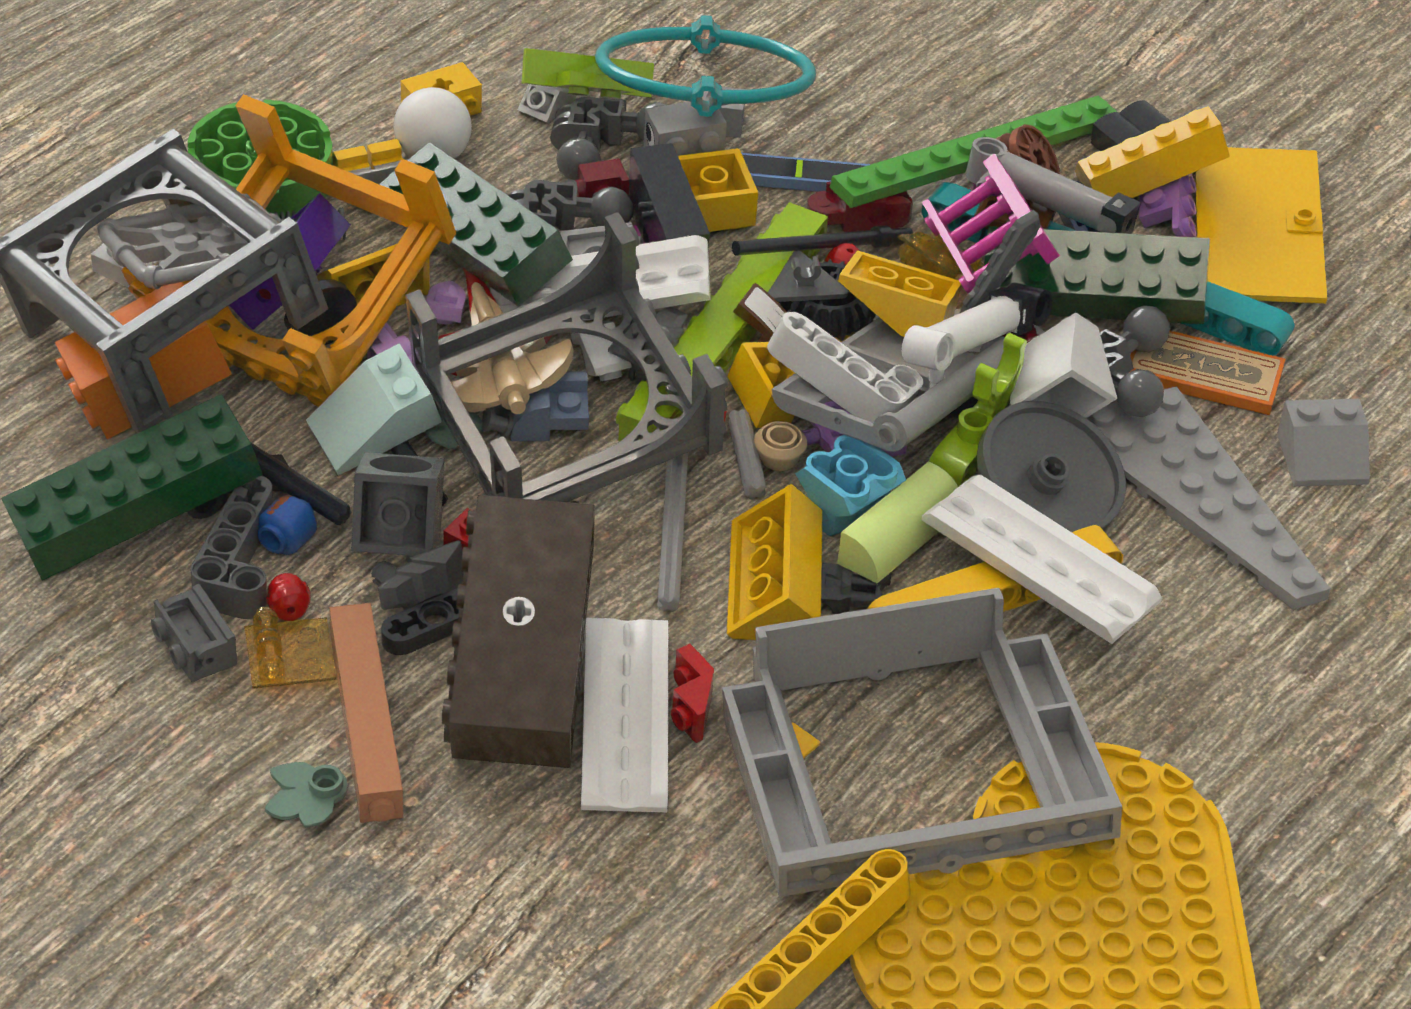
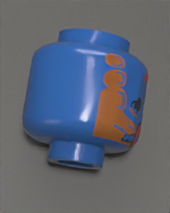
[258,495,317,555]

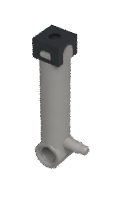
[966,137,1141,234]

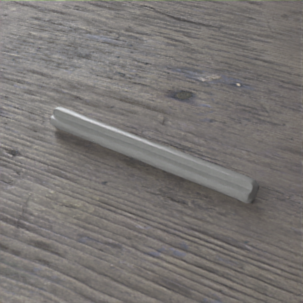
[657,453,688,612]

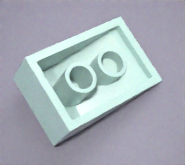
[306,343,442,476]

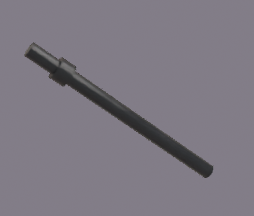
[732,226,913,256]

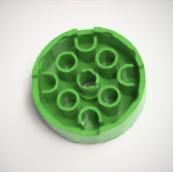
[188,100,333,218]

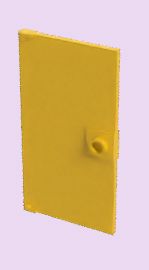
[1195,147,1327,304]

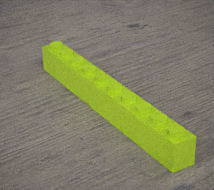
[616,202,828,441]

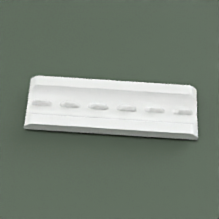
[490,235,711,321]
[921,475,1162,644]
[581,618,668,813]

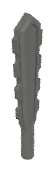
[960,210,1041,313]

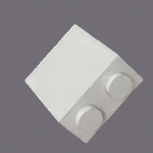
[1010,312,1117,418]

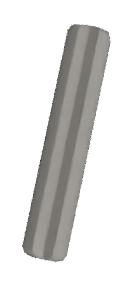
[728,409,766,499]

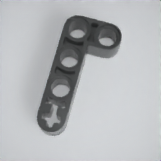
[190,476,273,620]

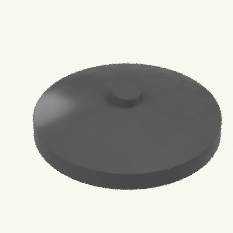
[977,401,1126,532]

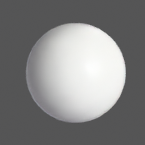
[394,87,472,159]

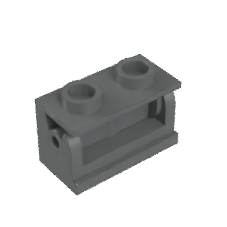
[151,584,237,682]

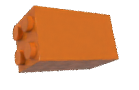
[55,282,232,440]

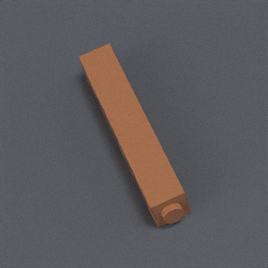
[329,603,403,823]

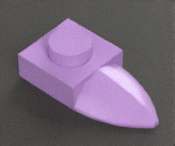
[426,281,466,325]

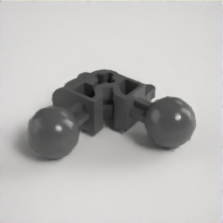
[550,96,668,180]
[508,179,634,230]
[1100,305,1170,417]

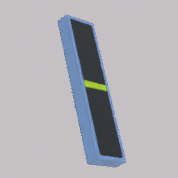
[741,153,870,192]

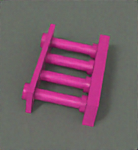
[922,154,1060,294]

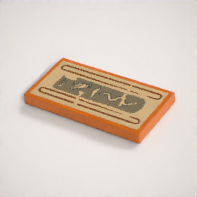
[1130,330,1286,415]

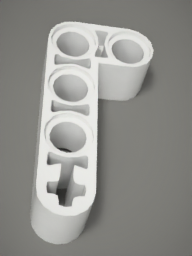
[767,312,923,423]

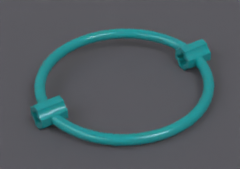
[595,15,816,117]

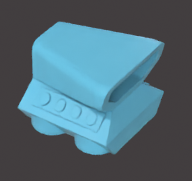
[795,434,906,536]

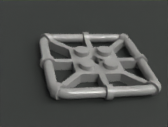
[97,193,282,289]

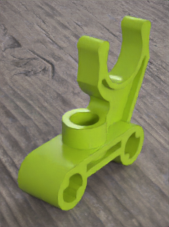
[929,333,1027,487]

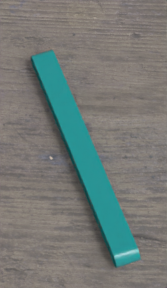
[921,182,1295,356]

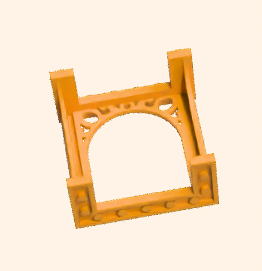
[121,94,456,407]

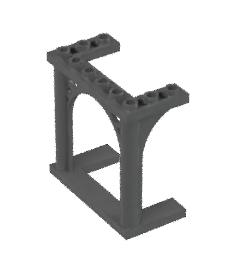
[0,129,328,433]
[406,212,728,502]

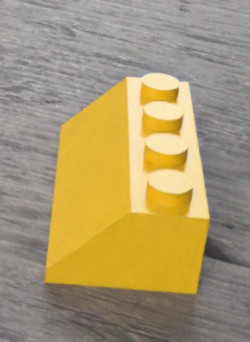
[1075,106,1230,198]
[727,484,822,640]

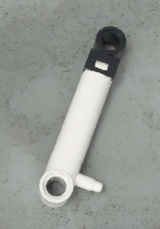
[902,282,1052,388]

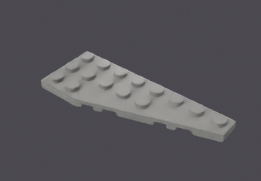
[1086,386,1331,610]

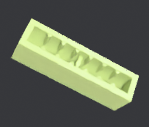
[837,461,958,583]

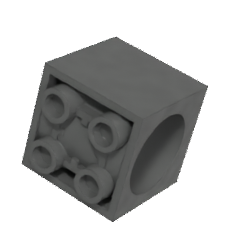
[351,452,445,556]

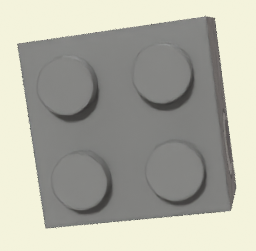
[644,98,727,156]

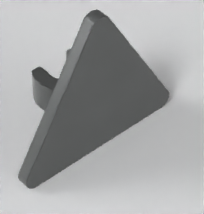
[768,250,848,302]

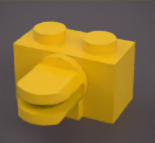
[727,342,795,428]

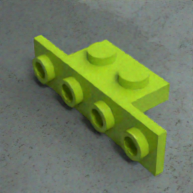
[522,48,654,99]

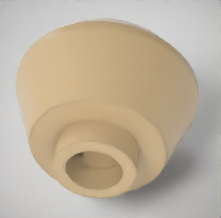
[754,421,807,471]

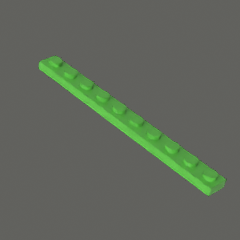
[830,95,1117,208]

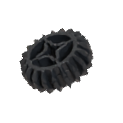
[779,259,876,342]

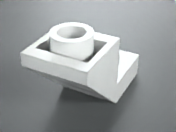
[517,84,577,123]
[570,321,632,381]

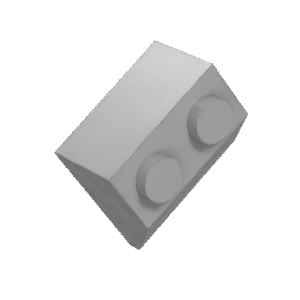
[1277,399,1370,486]

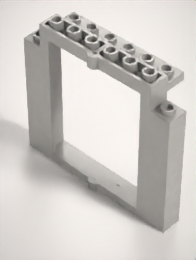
[722,588,1122,897]

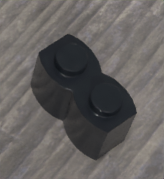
[1091,100,1172,151]

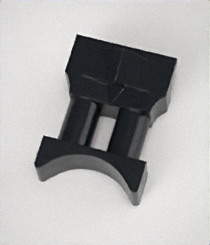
[821,563,892,614]

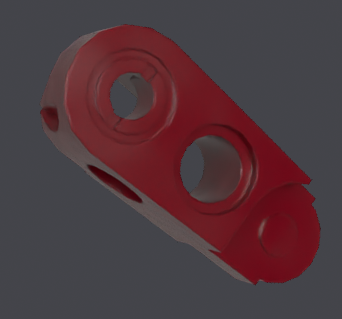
[807,182,913,232]

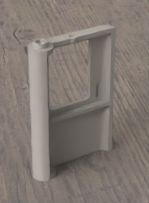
[772,317,1005,452]

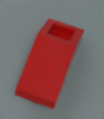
[671,643,714,743]

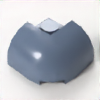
[511,371,589,441]

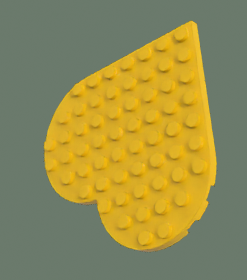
[849,742,1261,1009]

